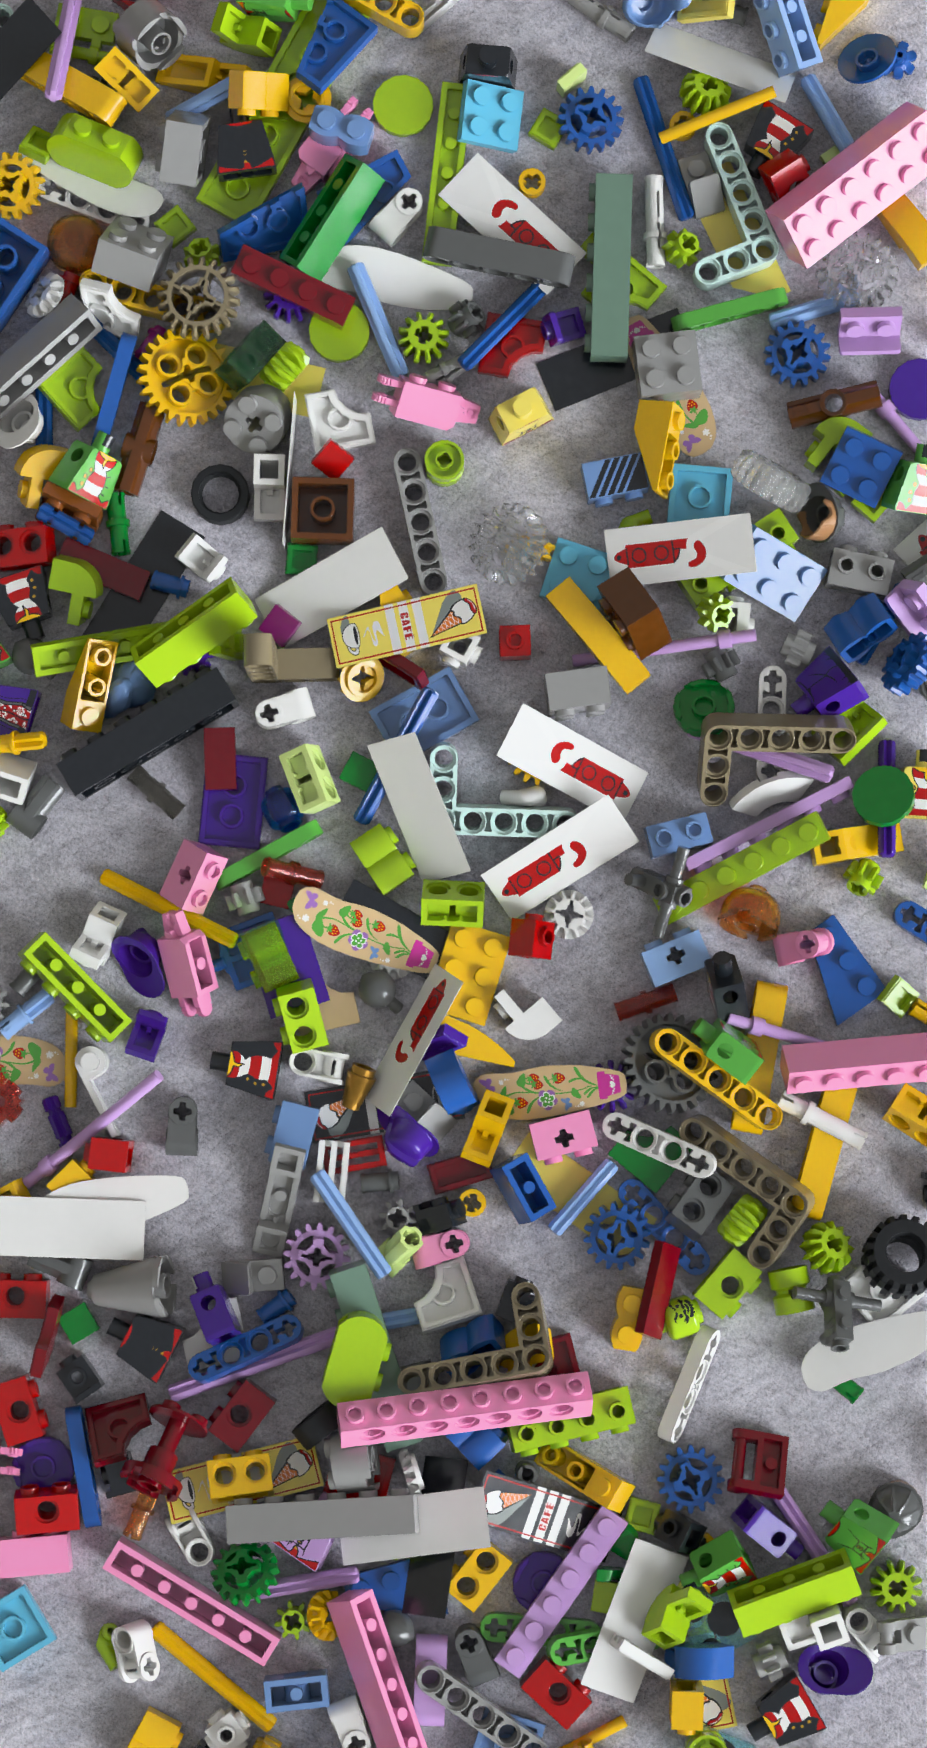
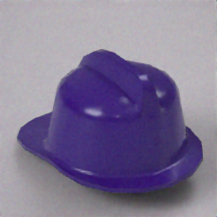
[111,928,165,998]
[377,1105,440,1167]
[797,1645,873,1696]

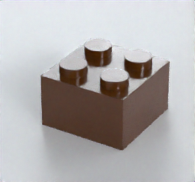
[290,477,355,546]
[597,567,672,661]

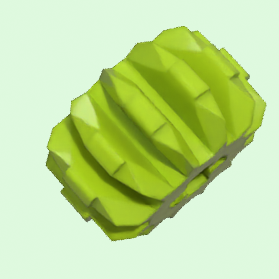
[678,70,732,115]
[398,312,449,364]
[259,341,309,392]
[717,1194,768,1248]
[799,1221,855,1275]
[869,1559,922,1613]

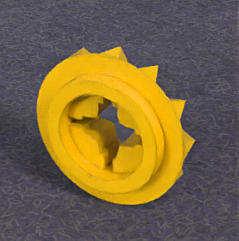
[286,77,332,125]
[337,659,384,702]
[307,1590,338,1641]

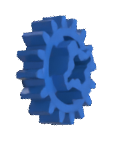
[556,86,624,155]
[763,320,831,388]
[881,632,927,697]
[583,1201,652,1270]
[656,1444,725,1514]

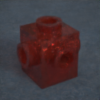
[0,1079,25,1128]

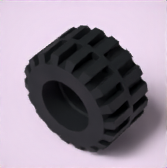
[861,1214,927,1299]

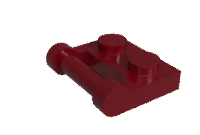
[727,1428,789,1500]

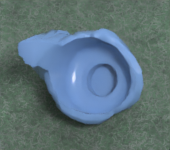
[622,0,692,29]
[104,661,157,718]

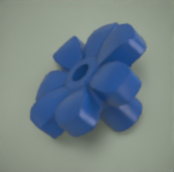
[884,41,917,80]

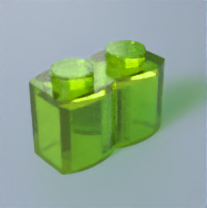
[237,919,299,993]

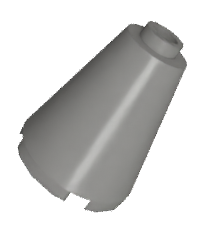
[87,1255,177,1318]

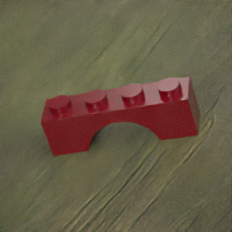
[231,244,356,330]

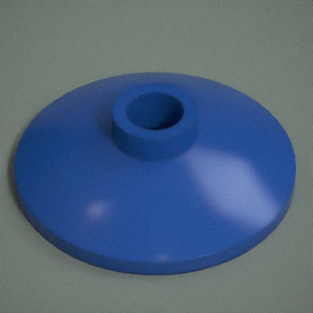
[837,33,897,84]

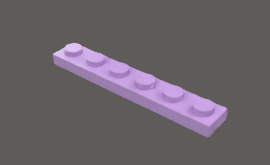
[685,776,854,875]
[493,1505,628,1679]

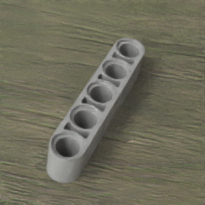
[393,448,447,596]
[414,1660,547,1748]

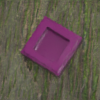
[258,604,302,647]

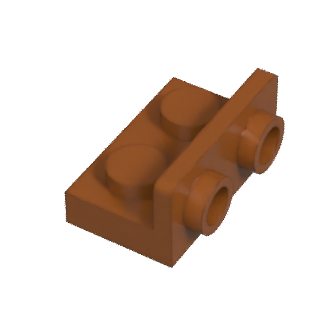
[35,481,103,545]

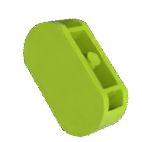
[47,113,144,188]
[321,1311,392,1406]

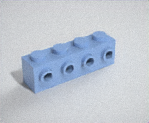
[753,0,823,78]

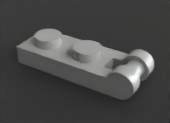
[876,1615,927,1655]

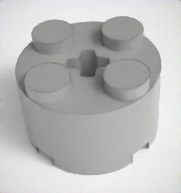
[113,0,187,71]
[223,384,292,455]
[324,1431,380,1494]

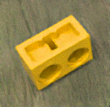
[94,46,160,113]
[882,1083,927,1147]
[206,1449,274,1504]
[449,1541,513,1613]
[669,1679,704,1735]

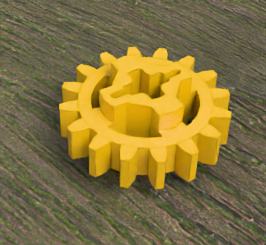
[0,152,46,220]

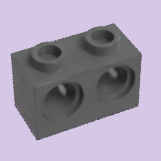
[664,1164,735,1241]

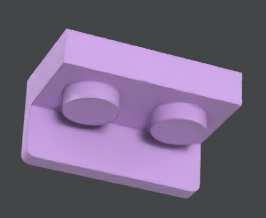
[837,306,903,356]
[884,579,927,636]

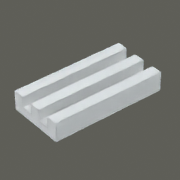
[313,1139,351,1203]
[609,1633,675,1680]

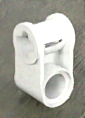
[368,187,423,247]
[255,687,316,730]
[289,1049,350,1086]
[164,1507,216,1567]
[841,1602,895,1664]
[111,1619,160,1683]
[327,1694,373,1748]

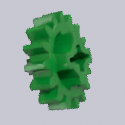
[210,1543,280,1607]

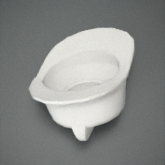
[0,394,44,449]

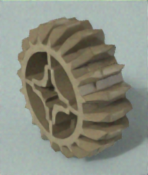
[157,256,241,341]

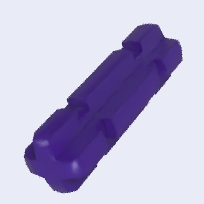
[42,1095,73,1148]

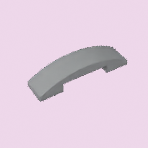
[252,1142,306,1257]

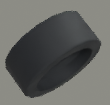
[191,464,250,525]
[292,1400,338,1450]

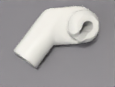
[500,786,548,807]

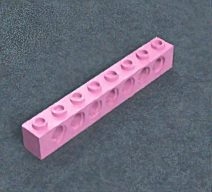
[337,1371,593,1448]

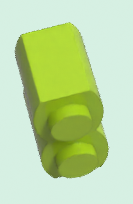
[349,823,416,896]

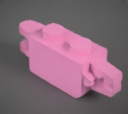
[291,96,374,196]
[371,373,481,431]
[157,910,219,1017]

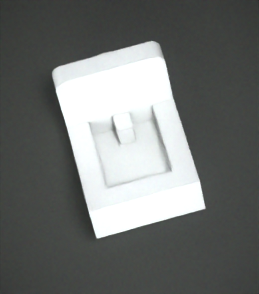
[174,533,228,583]
[726,596,755,644]

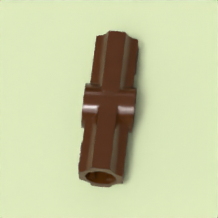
[786,380,883,429]
[114,401,165,497]

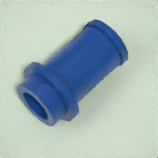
[150,570,191,599]
[256,1288,297,1323]

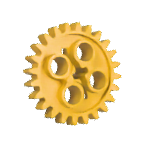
[136,327,236,428]

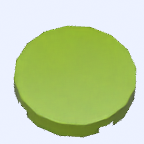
[373,75,433,137]
[309,305,370,363]

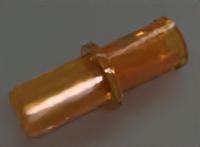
[123,1493,157,1541]

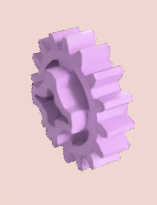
[283,1222,351,1290]

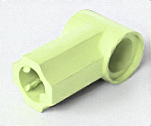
[378,1225,424,1278]

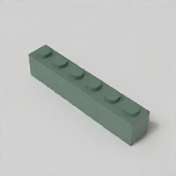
[584,173,633,363]
[325,1259,423,1453]

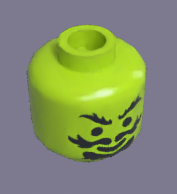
[662,1295,704,1340]

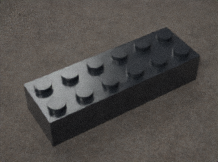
[56,667,240,801]

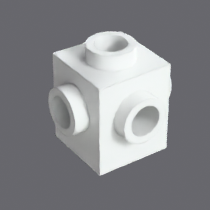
[439,635,483,669]
[204,1706,251,1748]

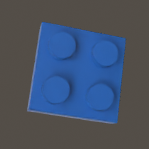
[819,425,903,509]

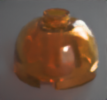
[47,213,104,277]
[718,884,781,942]

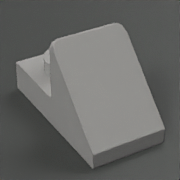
[677,151,725,220]
[397,1080,458,1143]
[221,1257,286,1295]

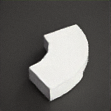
[79,277,141,344]
[729,771,814,817]

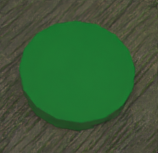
[673,679,735,737]
[852,765,915,827]

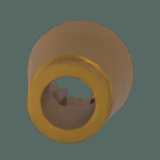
[341,1062,377,1111]

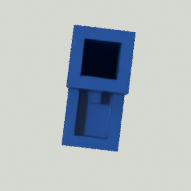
[424,1048,480,1116]
[664,1642,734,1680]

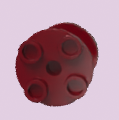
[120,1399,208,1502]

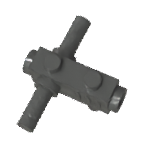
[624,846,693,938]
[792,1275,882,1352]

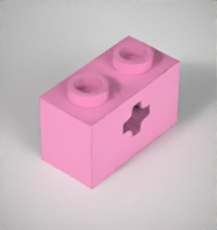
[159,839,228,915]
[528,1109,598,1165]

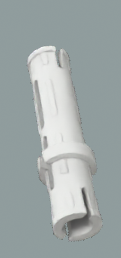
[643,174,667,269]
[777,1090,868,1151]

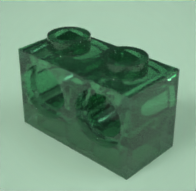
[214,320,286,392]

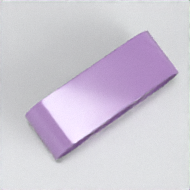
[413,1633,448,1727]

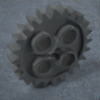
[620,1013,718,1115]

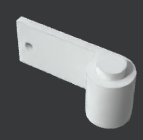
[75,1046,121,1138]

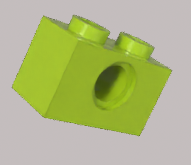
[692,1246,763,1320]

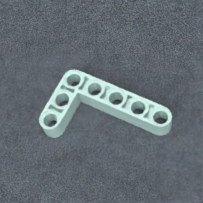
[692,122,779,291]
[430,741,577,838]

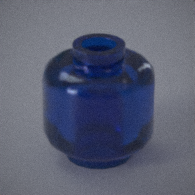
[260,785,305,833]

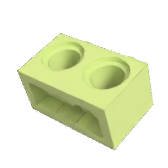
[278,744,341,814]

